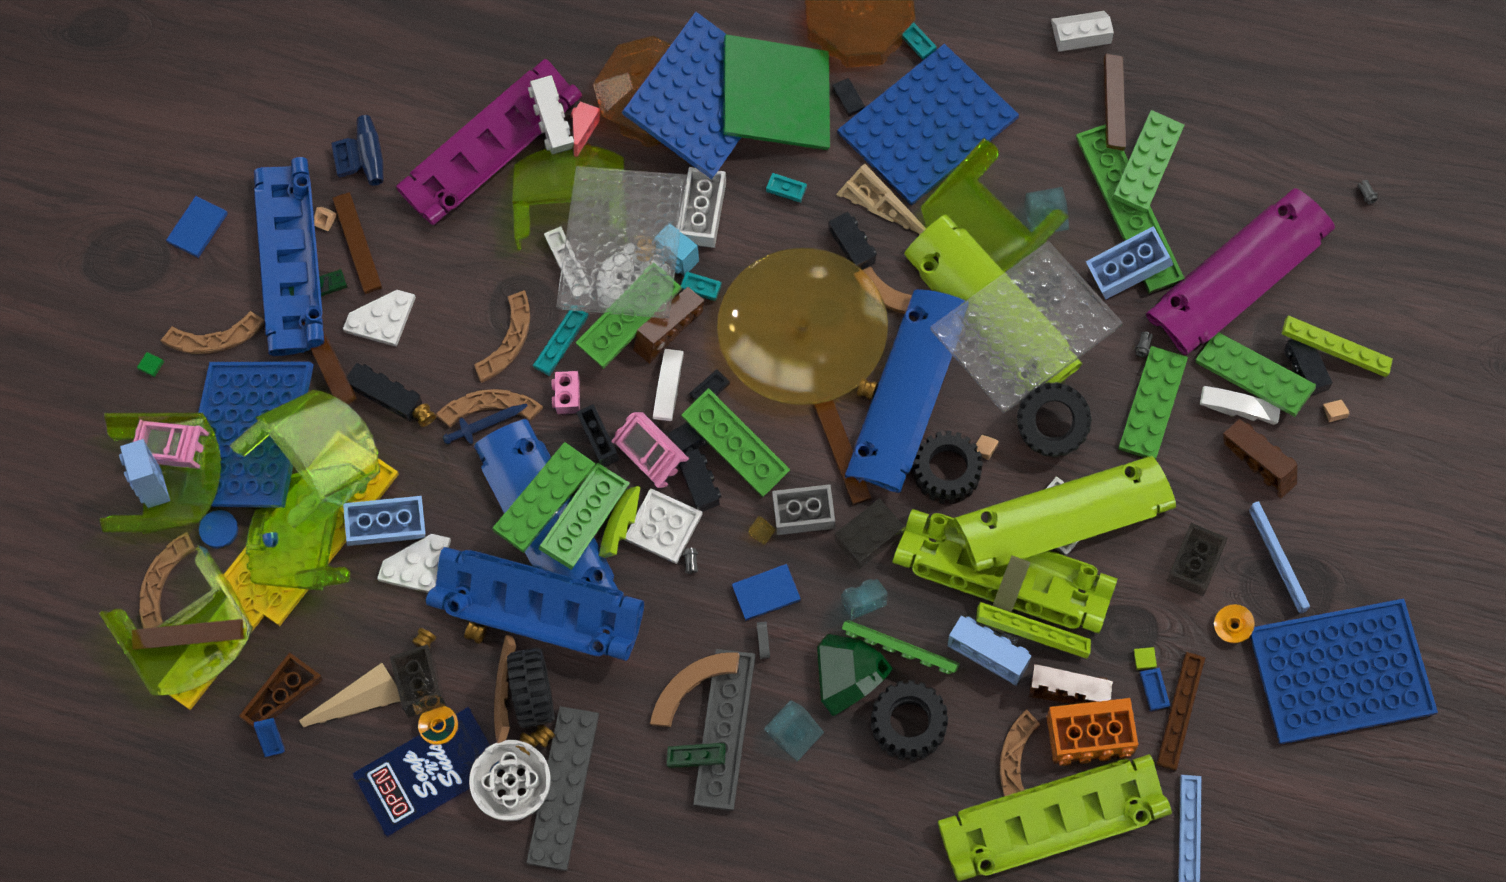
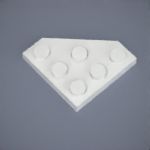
[343,290,416,347]
[377,534,451,593]

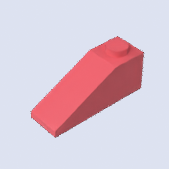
[571,102,600,157]

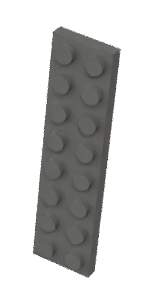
[693,649,756,811]
[527,706,599,871]

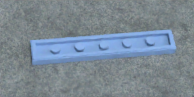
[1249,501,1310,614]
[1178,775,1201,882]

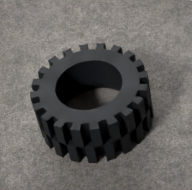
[914,431,983,504]

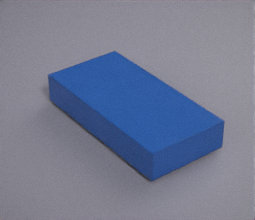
[1140,668,1170,711]
[254,718,285,757]

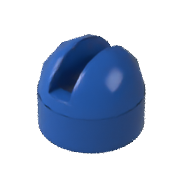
[262,532,279,547]

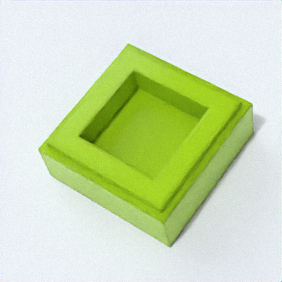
[1134,647,1157,670]

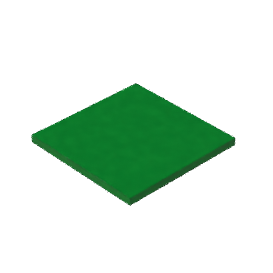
[723,34,830,150]

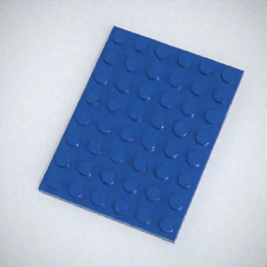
[622,12,741,180]
[837,44,1019,206]
[179,362,314,508]
[1250,599,1438,745]

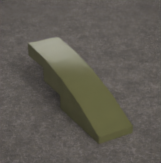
[985,555,1030,633]

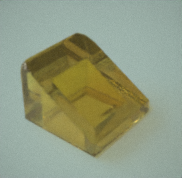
[748,516,776,545]

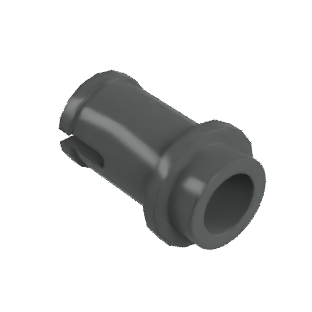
[1357,180,1378,204]
[1135,332,1153,357]
[683,548,698,574]

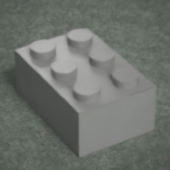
[772,485,835,535]

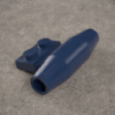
[331,115,384,186]

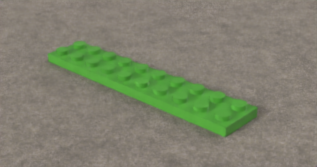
[1076,124,1185,294]

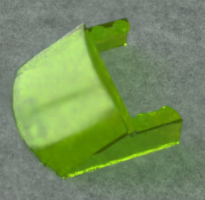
[921,138,1069,275]
[512,145,628,250]
[229,390,380,536]
[100,413,221,534]
[246,463,369,591]
[99,546,253,696]

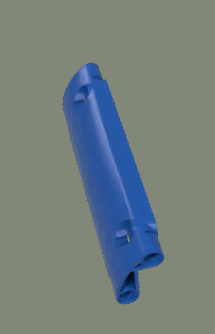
[254,157,324,356]
[845,290,969,493]
[474,419,618,590]
[426,547,644,661]

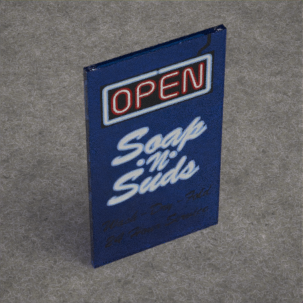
[352,707,502,837]

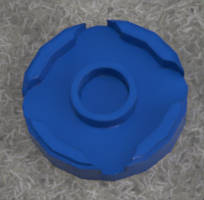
[199,510,238,549]

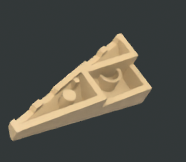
[837,164,926,235]
[299,663,405,728]

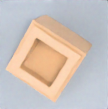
[314,207,338,231]
[1323,400,1350,422]
[976,435,999,460]

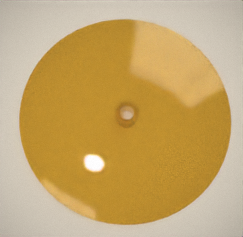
[718,248,888,405]

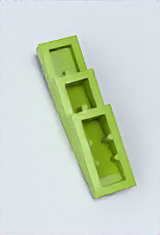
[599,486,640,558]

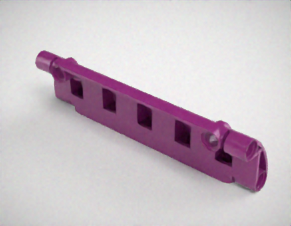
[396,59,582,226]
[1146,188,1335,355]

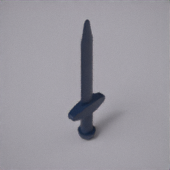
[443,404,528,444]

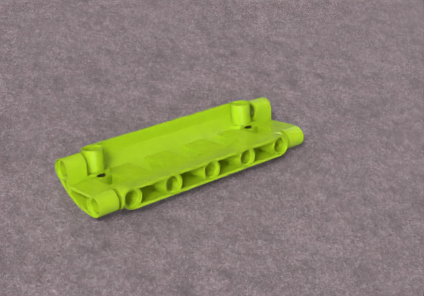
[904,215,1082,393]
[954,456,1176,572]
[893,509,1118,634]
[938,754,1172,882]

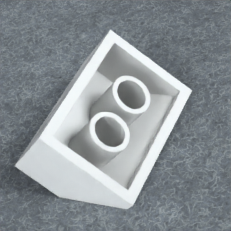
[1051,11,1114,52]

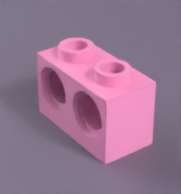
[552,371,580,414]

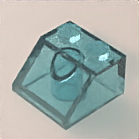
[1024,187,1069,236]
[841,579,888,620]
[764,700,824,762]

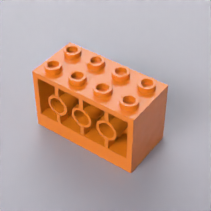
[1046,698,1138,766]

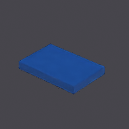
[166,196,228,258]
[732,564,801,621]

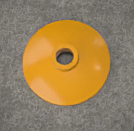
[1214,604,1255,643]
[418,705,458,745]

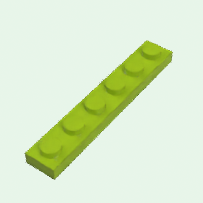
[1282,315,1393,377]
[976,602,1091,659]

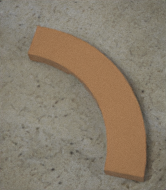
[854,267,912,314]
[474,290,530,383]
[160,311,265,354]
[435,389,543,428]
[139,532,196,629]
[494,635,516,743]
[650,653,740,727]
[1000,709,1040,819]

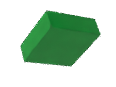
[137,352,164,377]

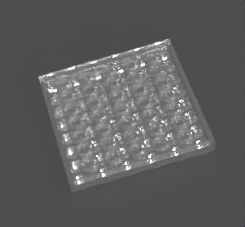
[556,166,687,318]
[930,241,1123,414]

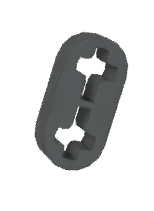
[757,621,770,659]

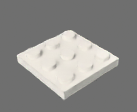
[624,488,703,564]

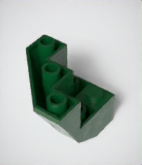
[817,634,893,716]

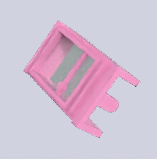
[612,412,689,488]
[133,420,209,469]

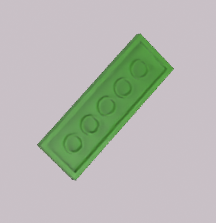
[1112,110,1184,213]
[576,263,682,369]
[1196,332,1316,417]
[1119,346,1188,459]
[681,388,790,497]
[492,442,595,553]
[539,463,630,570]
[842,620,960,674]

